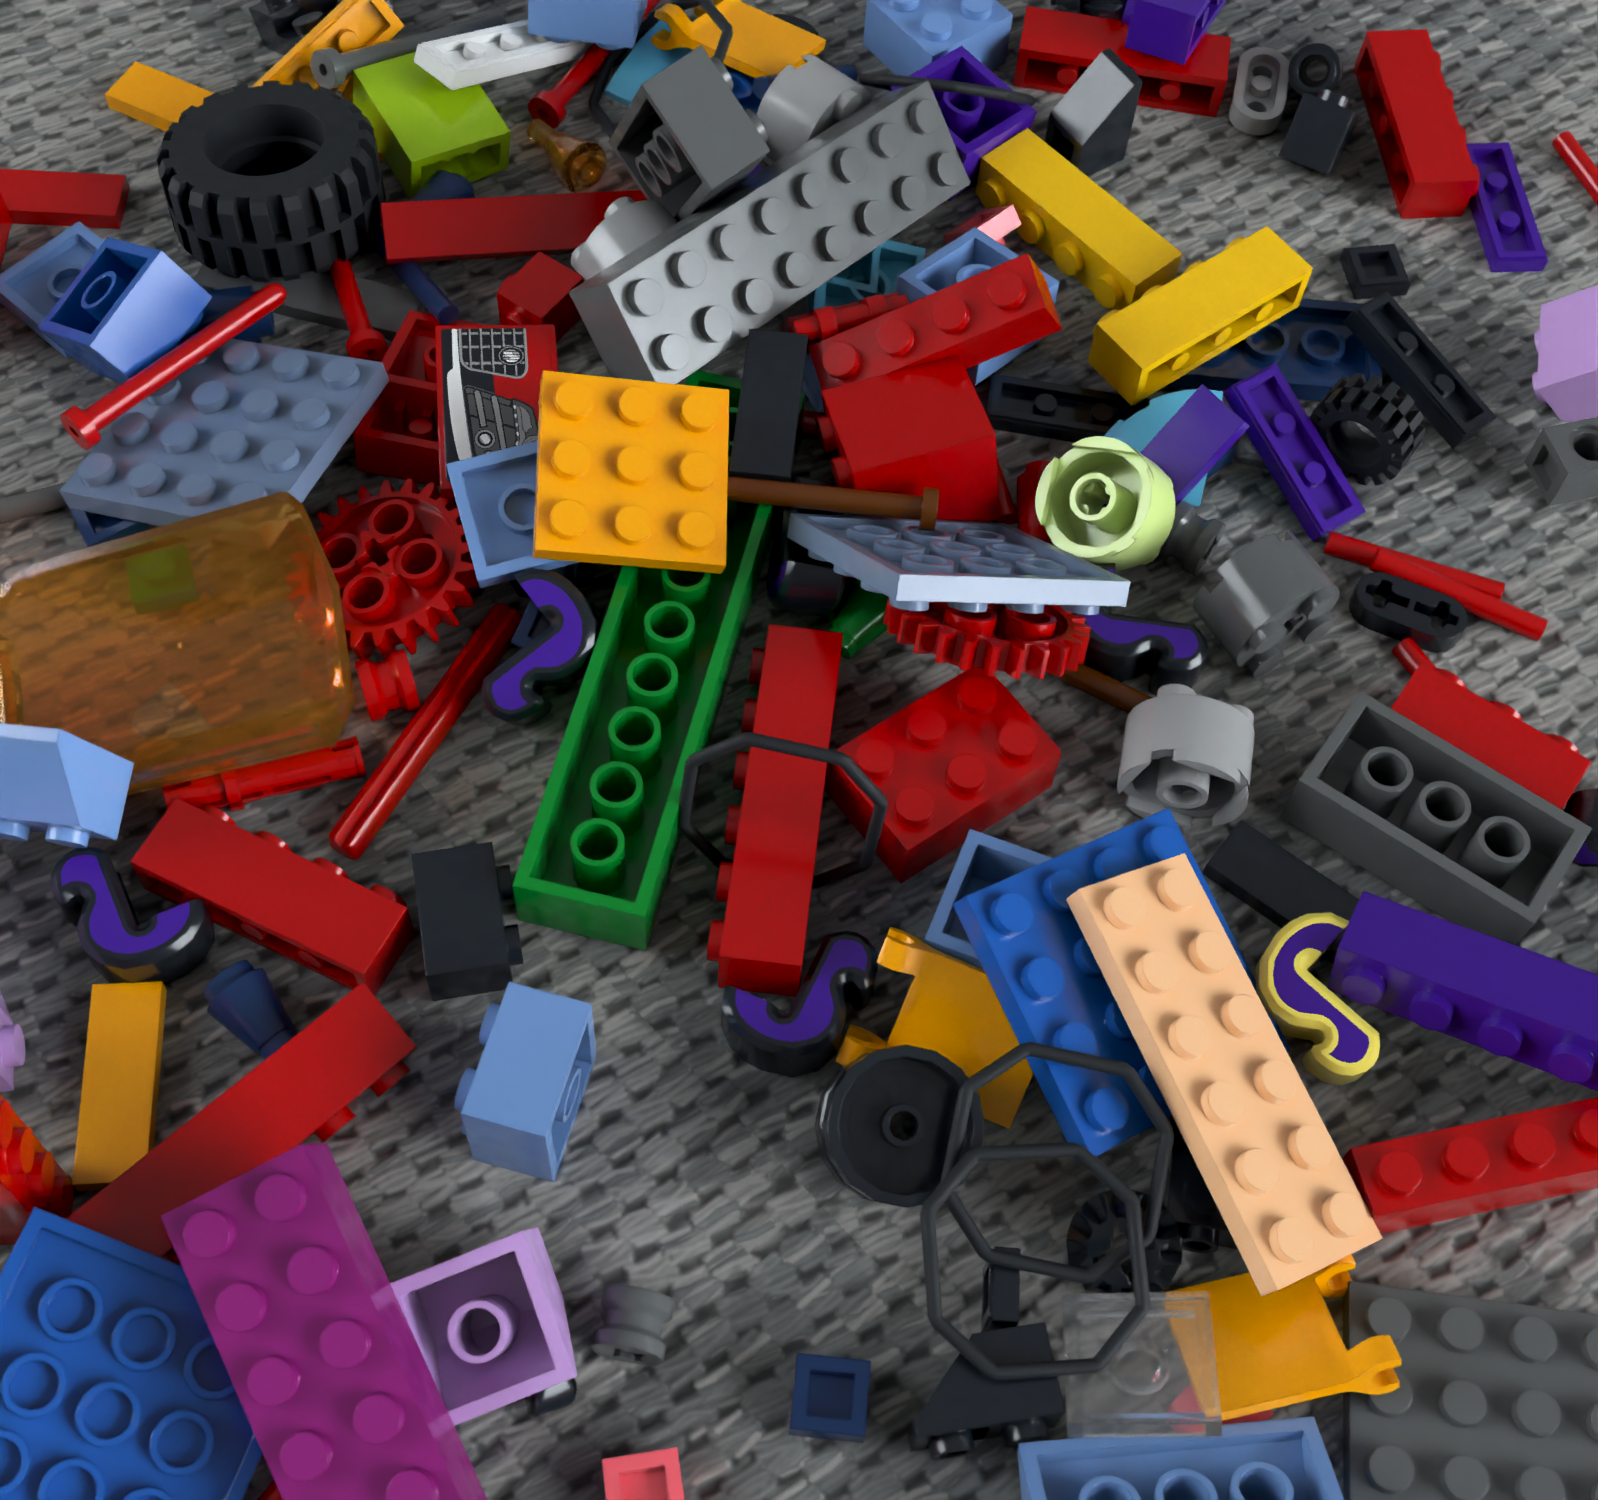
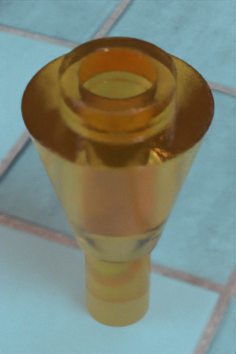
[527,119,606,193]

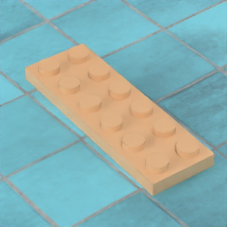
[1066,853,1383,1297]

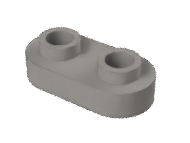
[1228,47,1290,135]

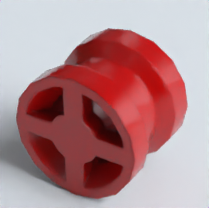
[354,649,421,723]

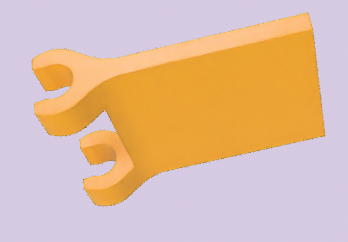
[651,0,826,79]
[836,927,1033,1129]
[1158,1254,1402,1425]

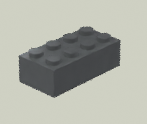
[609,45,770,222]
[1280,691,1592,946]

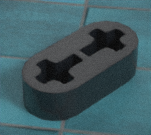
[1349,572,1468,653]

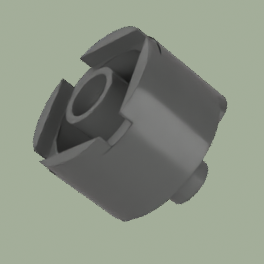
[1193,531,1339,677]

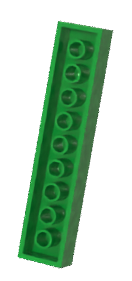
[512,370,805,951]

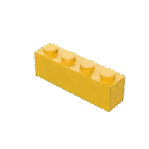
[975,128,1183,311]
[1087,226,1313,406]

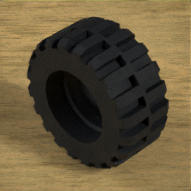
[157,81,386,282]

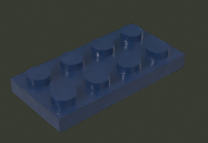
[1165,298,1382,401]

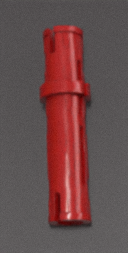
[161,735,366,812]

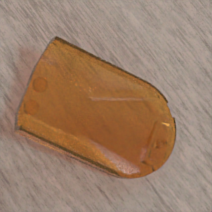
[0,492,355,795]

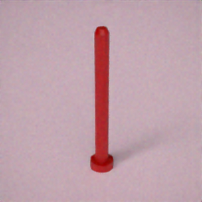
[528,0,661,130]
[329,258,388,362]
[60,283,287,450]

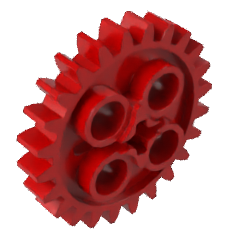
[287,478,479,660]
[883,597,1091,679]

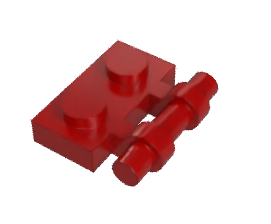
[779,292,909,352]

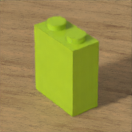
[353,52,511,199]

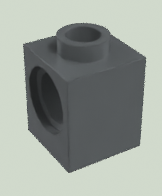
[1524,417,1598,506]

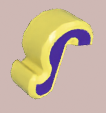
[1252,912,1380,1085]

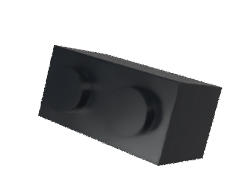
[411,842,524,1001]

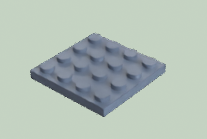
[59,333,390,548]
[787,513,1131,615]

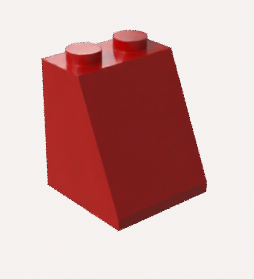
[815,355,1000,522]

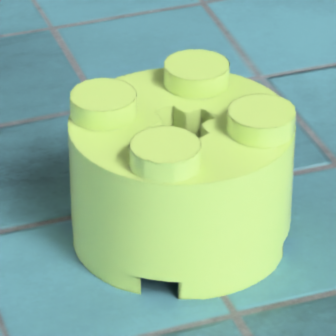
[1035,436,1176,571]

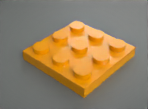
[532,370,729,574]

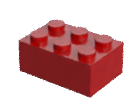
[825,668,1062,884]

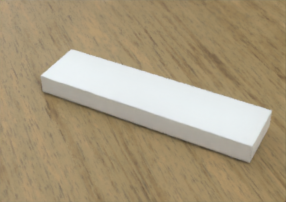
[414,19,593,90]

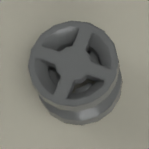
[1158,501,1226,576]
[591,1285,675,1366]

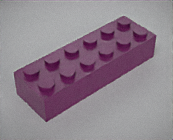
[160,1144,488,1500]

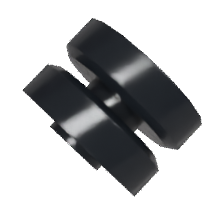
[814,1045,985,1208]

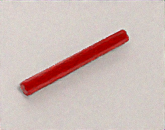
[329,603,523,860]

